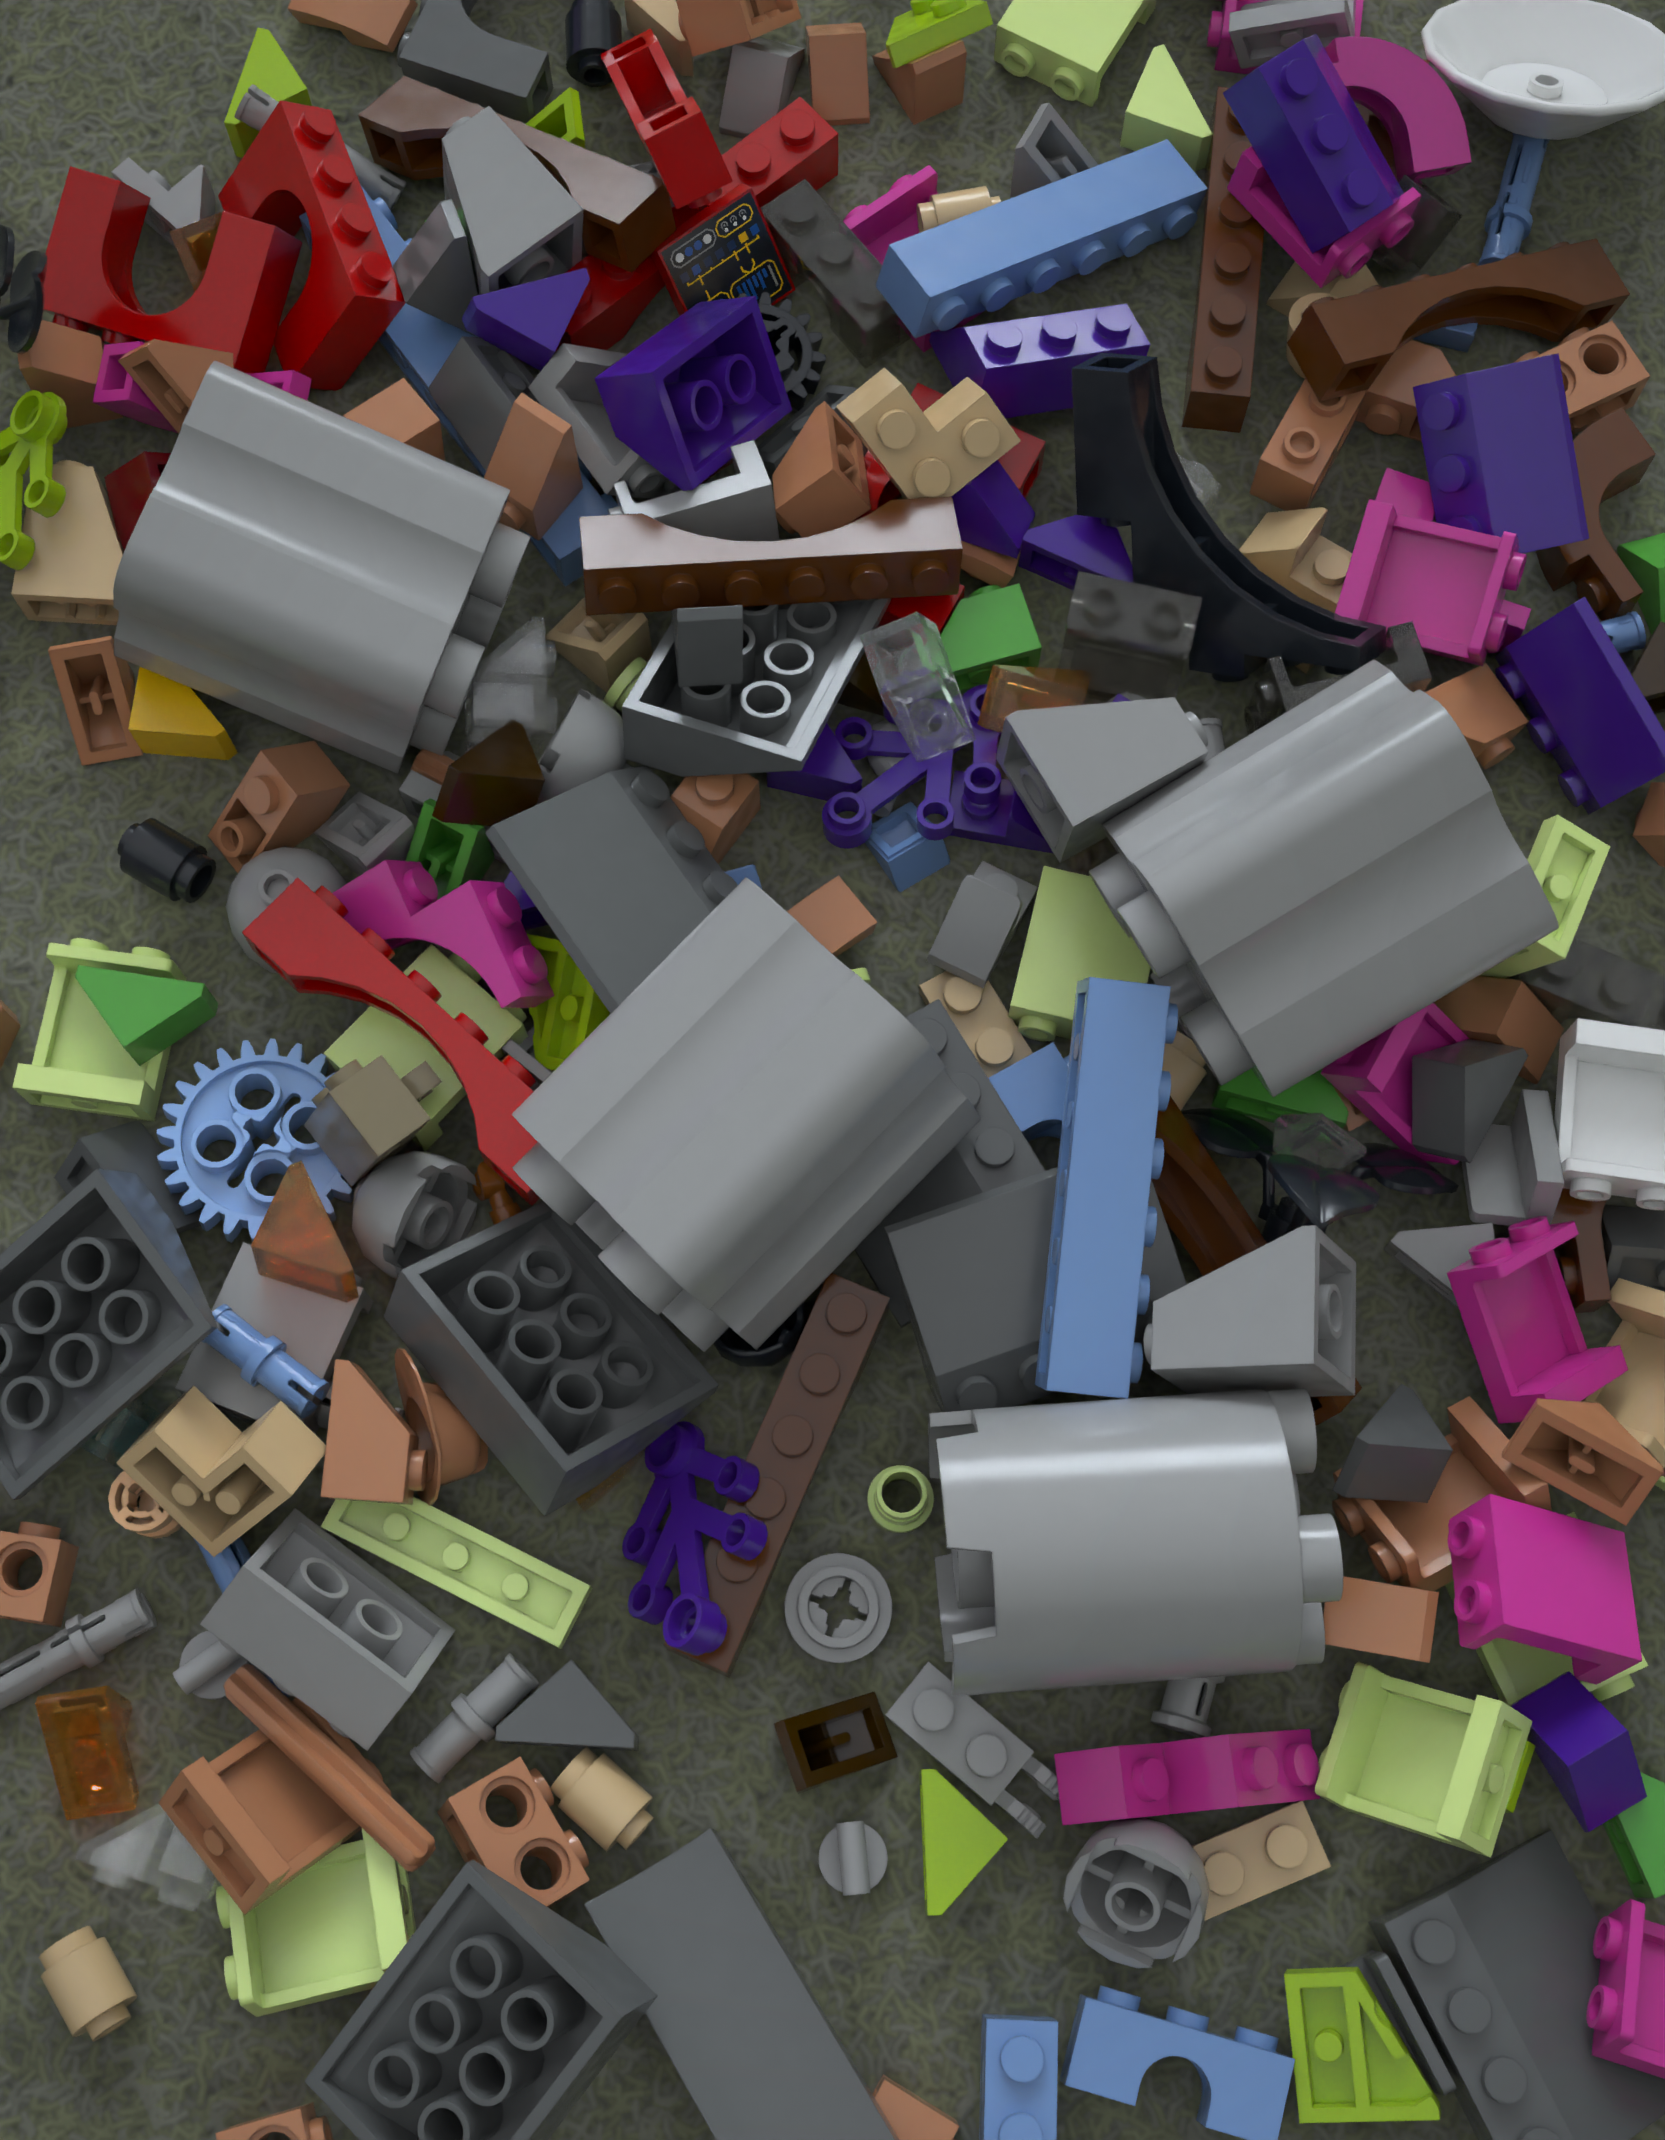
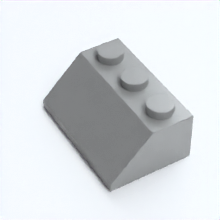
[200,1508,455,1751]

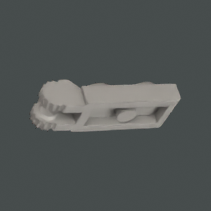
[885,1662,1060,1838]

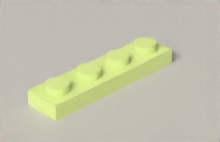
[321,1497,592,1649]

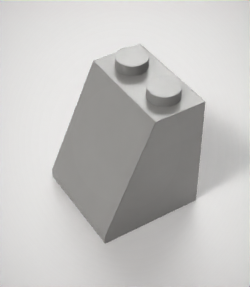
[442,106,583,295]
[996,697,1209,863]
[1144,1225,1356,1397]

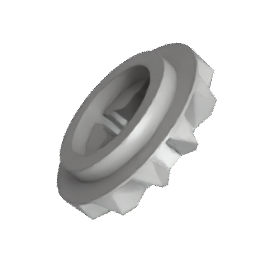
[785,1553,892,1663]

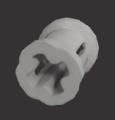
[1150,1676,1225,1738]

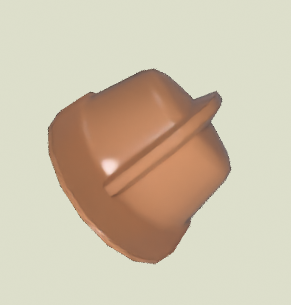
[395,1348,488,1505]

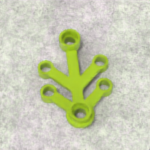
[0,390,68,570]

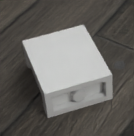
[1554,1018,1665,1211]

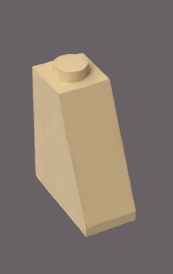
[11,460,124,625]

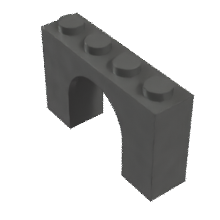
[397,0,554,124]

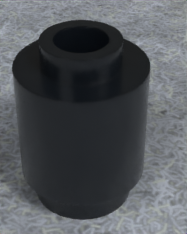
[565,0,622,87]
[117,818,216,903]

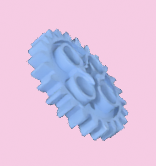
[156,1038,362,1247]

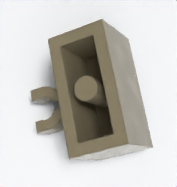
[304,1055,442,1187]

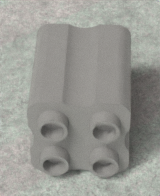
[113,360,531,774]
[1089,659,1559,1097]
[512,877,982,1352]

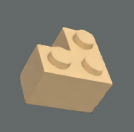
[836,368,1021,499]
[116,1386,326,1557]

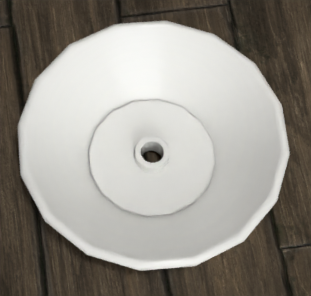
[1421,0,1665,140]

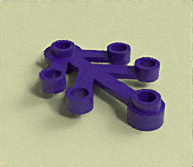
[822,683,1018,849]
[622,1421,768,1656]

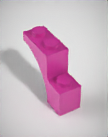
[332,860,555,1008]
[1054,1729,1320,1825]

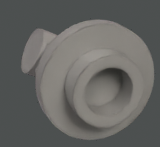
[173,1631,249,1700]
[819,1821,888,1896]

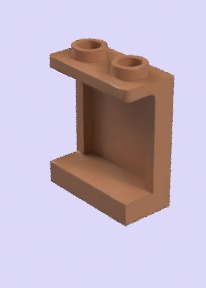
[1332,1396,1552,1591]
[159,1697,392,1915]

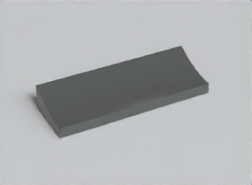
[584,1828,899,2140]

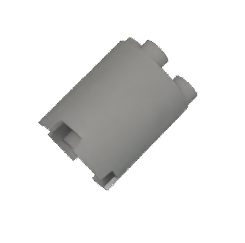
[928,1388,1343,1696]

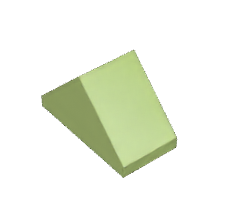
[1120,44,1213,172]

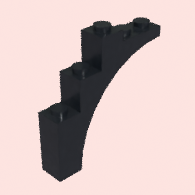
[1072,353,1386,682]

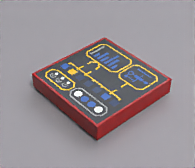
[651,183,796,316]

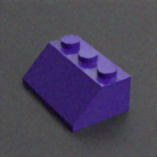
[1223,34,1404,254]
[594,296,792,491]
[929,303,1151,418]
[1413,353,1589,553]
[1495,597,1665,815]

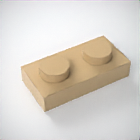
[919,971,1033,1078]
[1192,1801,1331,1921]

